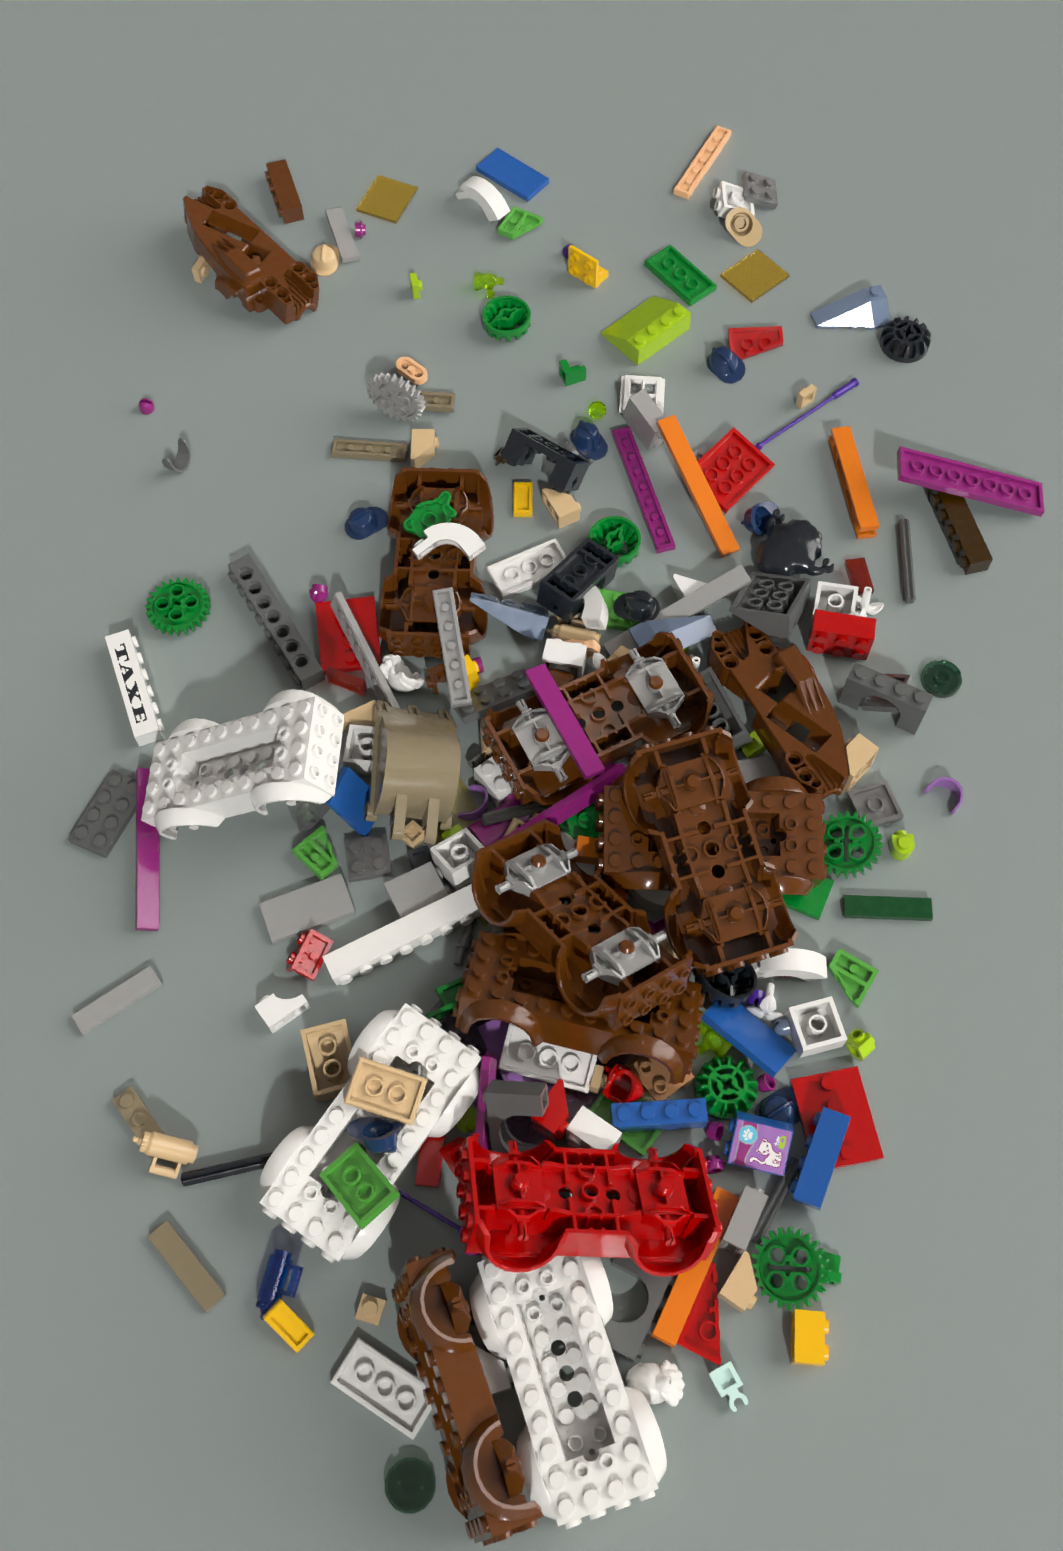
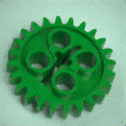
[145,577,211,637]
[823,810,883,879]
[751,1227,831,1311]

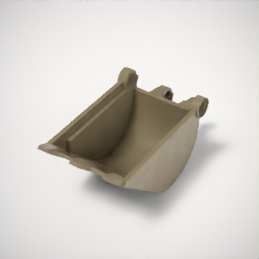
[364,700,461,845]

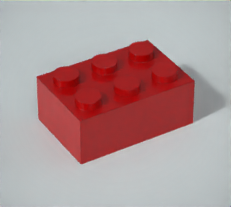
[806,609,877,660]

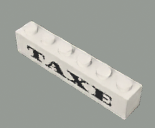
[105,629,165,747]

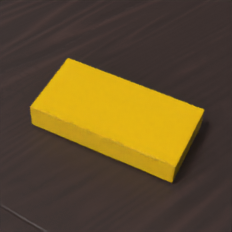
[513,482,533,517]
[262,1298,315,1353]

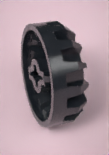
[880,316,931,363]
[695,961,757,1008]

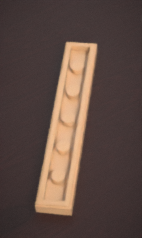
[673,125,732,200]

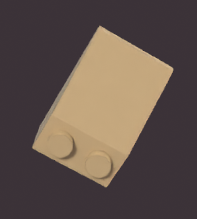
[300,1019,353,1103]

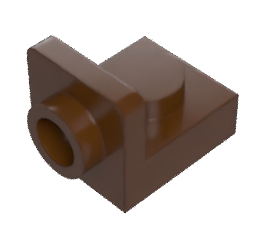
[425,663,447,695]

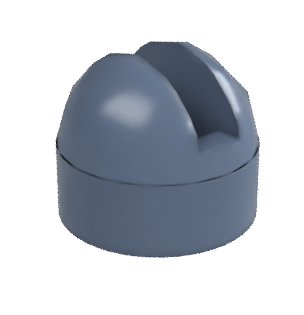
[773,1016,791,1036]

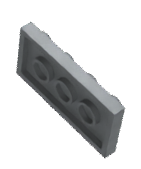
[450,669,535,724]
[68,769,136,858]

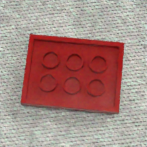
[698,427,775,514]
[315,596,382,675]
[790,1066,884,1169]

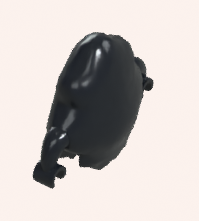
[756,508,834,576]

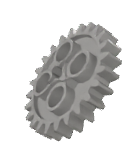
[367,372,426,422]

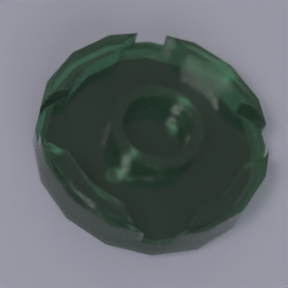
[920,660,962,698]
[385,1457,436,1514]

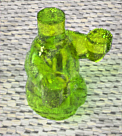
[474,272,504,299]
[697,1024,732,1059]

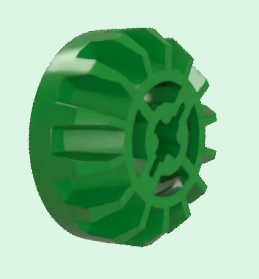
[482,295,531,342]
[588,516,641,567]
[694,1055,758,1121]

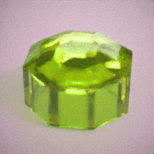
[588,401,606,420]

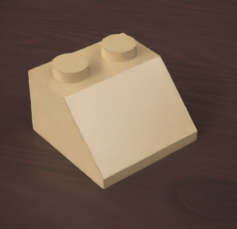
[842,733,879,795]

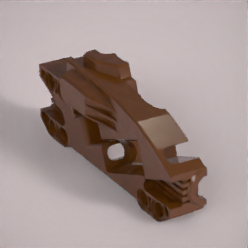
[183,186,319,325]
[707,621,848,800]

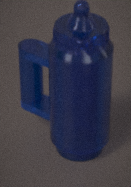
[256,1249,304,1320]

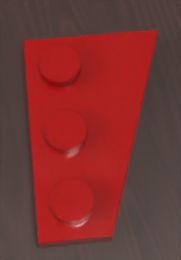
[727,326,784,360]

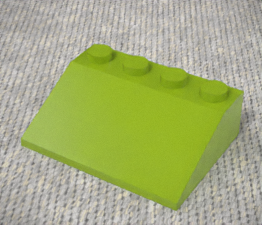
[601,296,692,366]

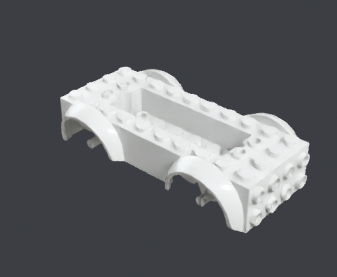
[141,689,345,840]
[259,1003,482,1263]
[469,1256,667,1529]

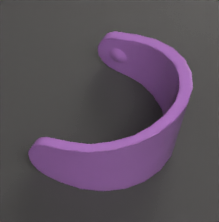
[923,777,963,815]
[458,784,489,821]

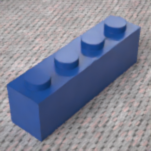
[610,1098,708,1133]
[790,1107,851,1211]

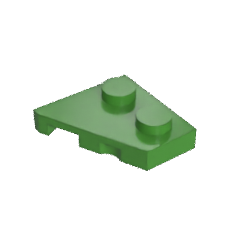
[498,206,543,240]
[292,825,338,880]
[827,948,879,1008]

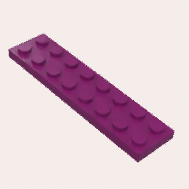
[897,446,1045,517]

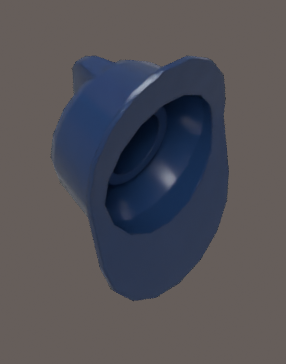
[707,346,746,384]
[570,420,608,460]
[741,501,781,535]
[345,507,388,540]
[755,1088,800,1125]
[347,1117,401,1153]

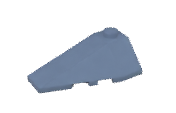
[810,285,890,330]
[470,592,549,641]
[628,615,717,649]

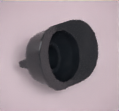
[613,590,660,622]

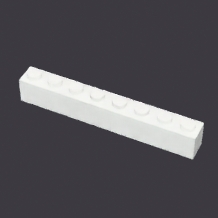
[322,884,482,985]

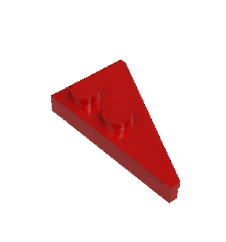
[676,1262,722,1366]

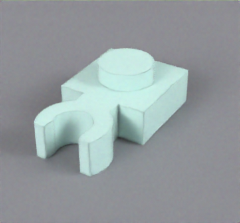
[708,1361,748,1412]

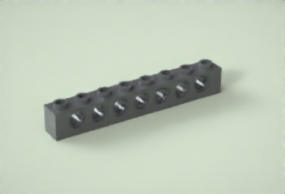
[228,554,325,691]

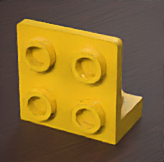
[568,245,609,289]

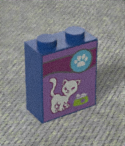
[723,1111,794,1177]

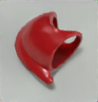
[602,1063,645,1103]

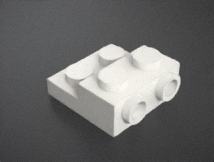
[713,181,755,218]

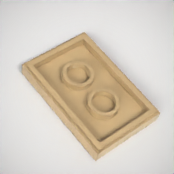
[344,1056,428,1126]

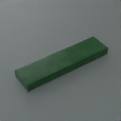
[843,895,933,921]

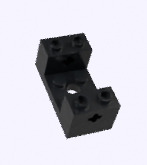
[501,428,590,493]
[536,537,619,623]

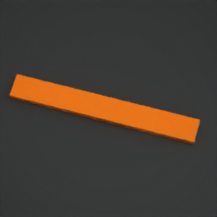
[656,415,740,558]

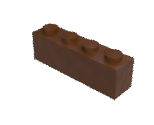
[264,159,304,224]

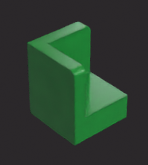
[559,359,586,387]
[818,1248,842,1286]

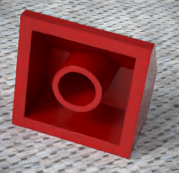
[531,1078,569,1143]

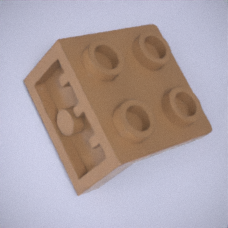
[630,1056,694,1101]

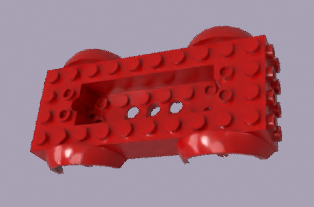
[454,1133,723,1277]

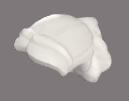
[380,654,424,692]
[625,1360,685,1407]

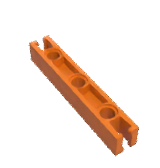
[828,426,880,539]
[651,1186,739,1348]

